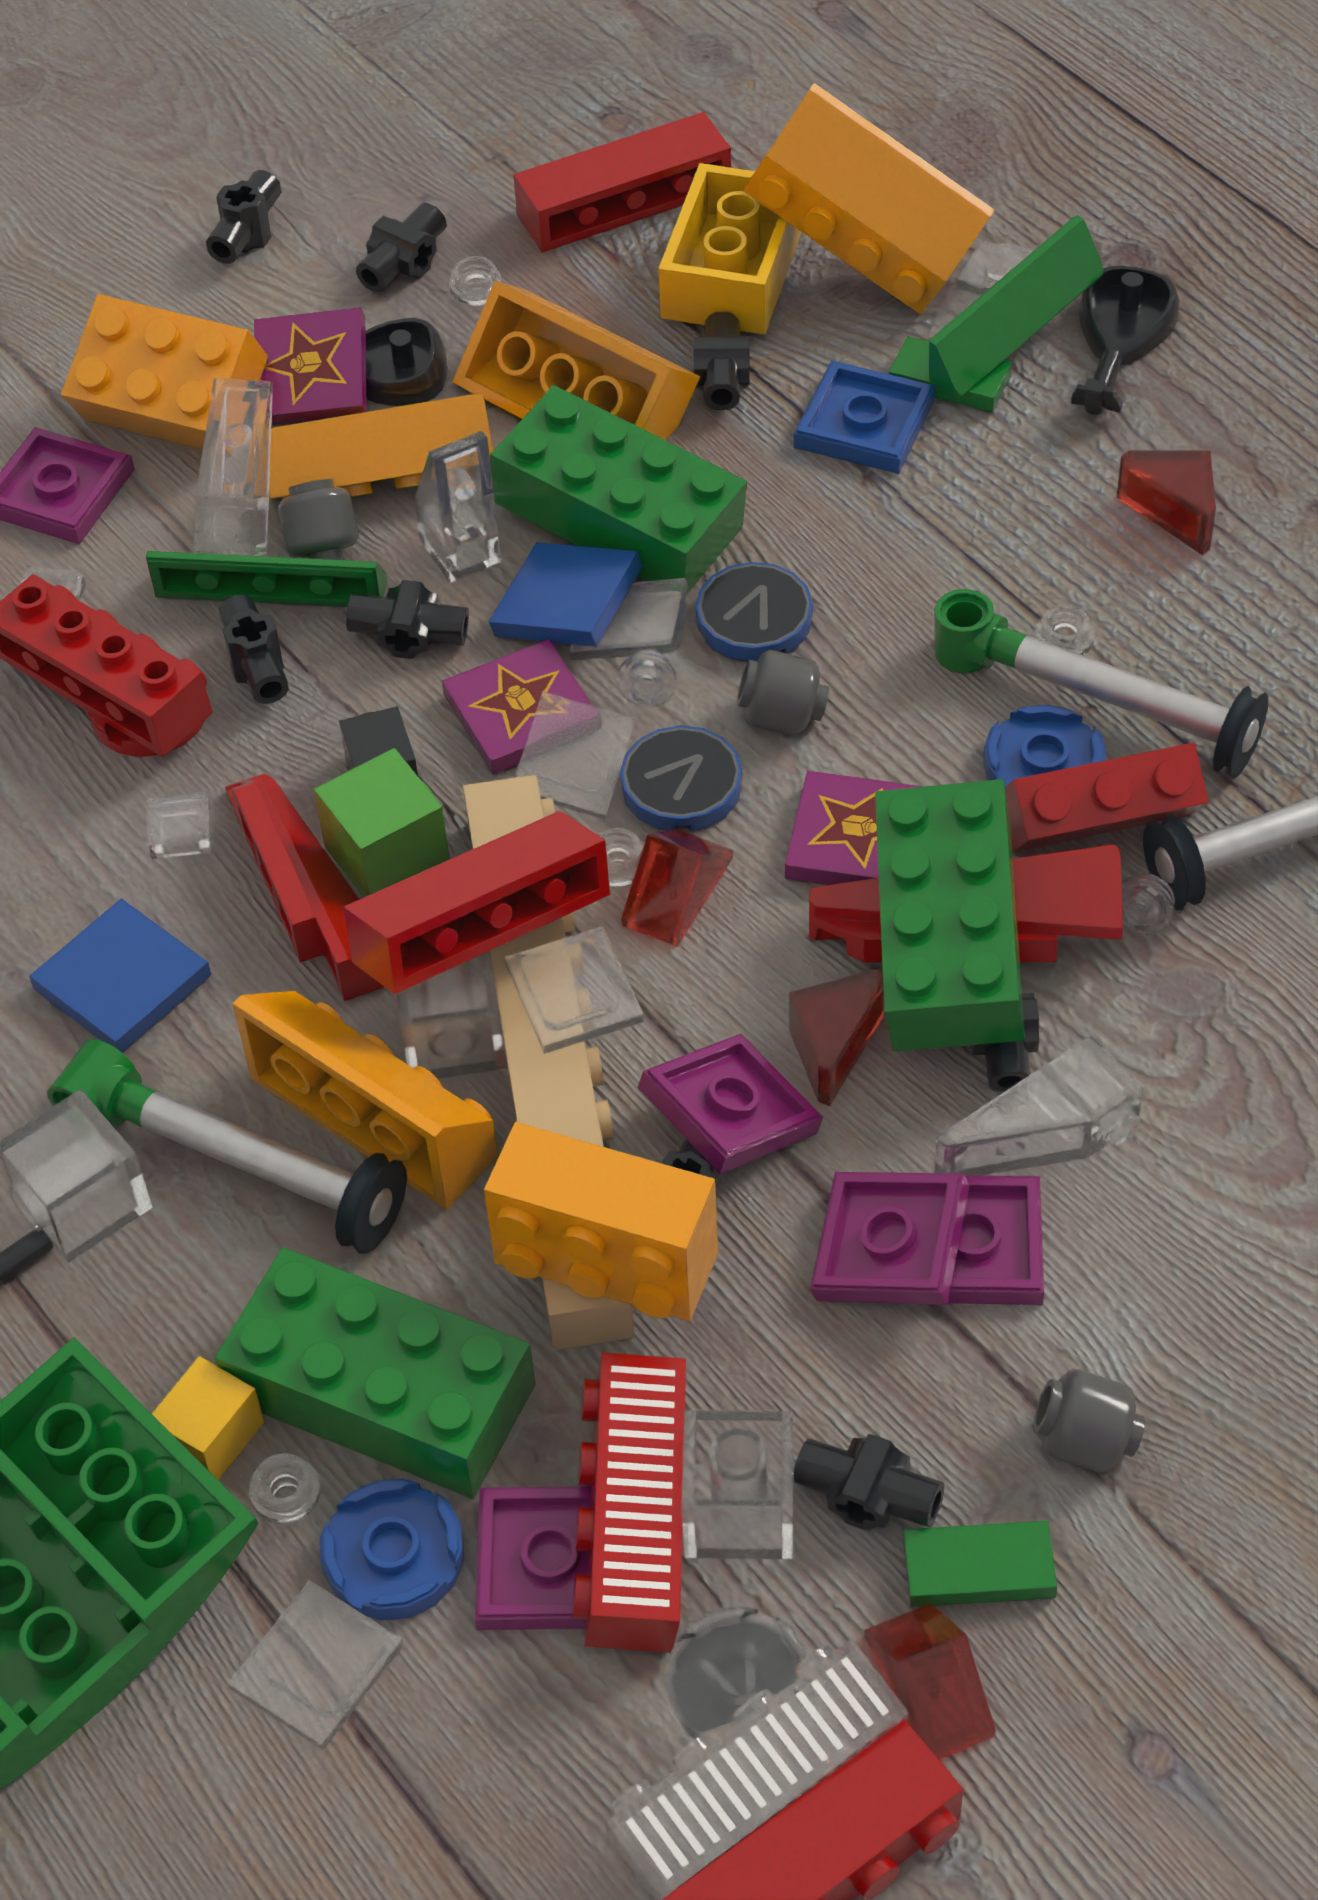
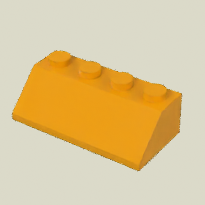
[743,83,994,315]
[452,281,700,440]
[258,392,493,500]
[232,991,498,1210]

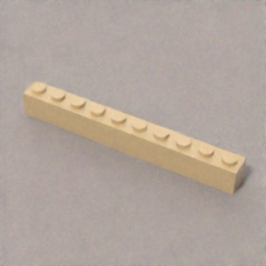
[463,775,638,1351]

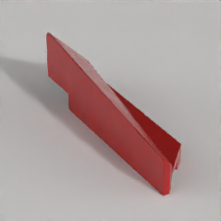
[225,774,384,1001]
[809,844,1123,962]

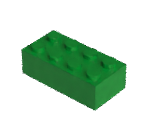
[490,385,747,600]
[875,779,1025,1052]
[214,1247,536,1500]

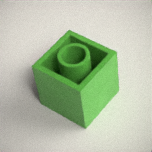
[314,748,450,898]

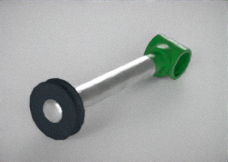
[934,589,1269,779]
[1143,796,1318,911]
[47,1039,407,1254]

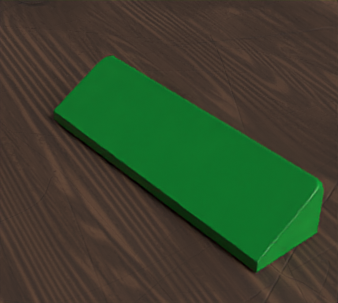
[929,215,1104,397]
[146,551,387,606]

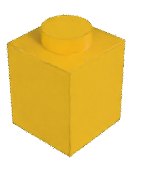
[152,1356,264,1480]

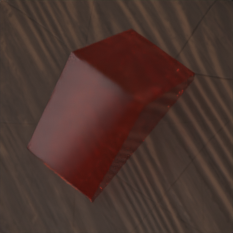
[1116,450,1216,556]
[621,829,733,947]
[789,969,885,1107]
[864,1603,996,1759]

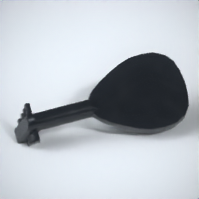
[1071,266,1179,415]
[366,318,448,406]

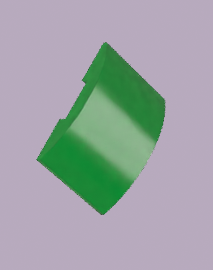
[0,1337,259,1790]

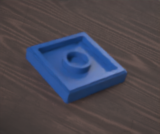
[794,360,936,474]
[489,542,643,647]
[29,898,211,1053]

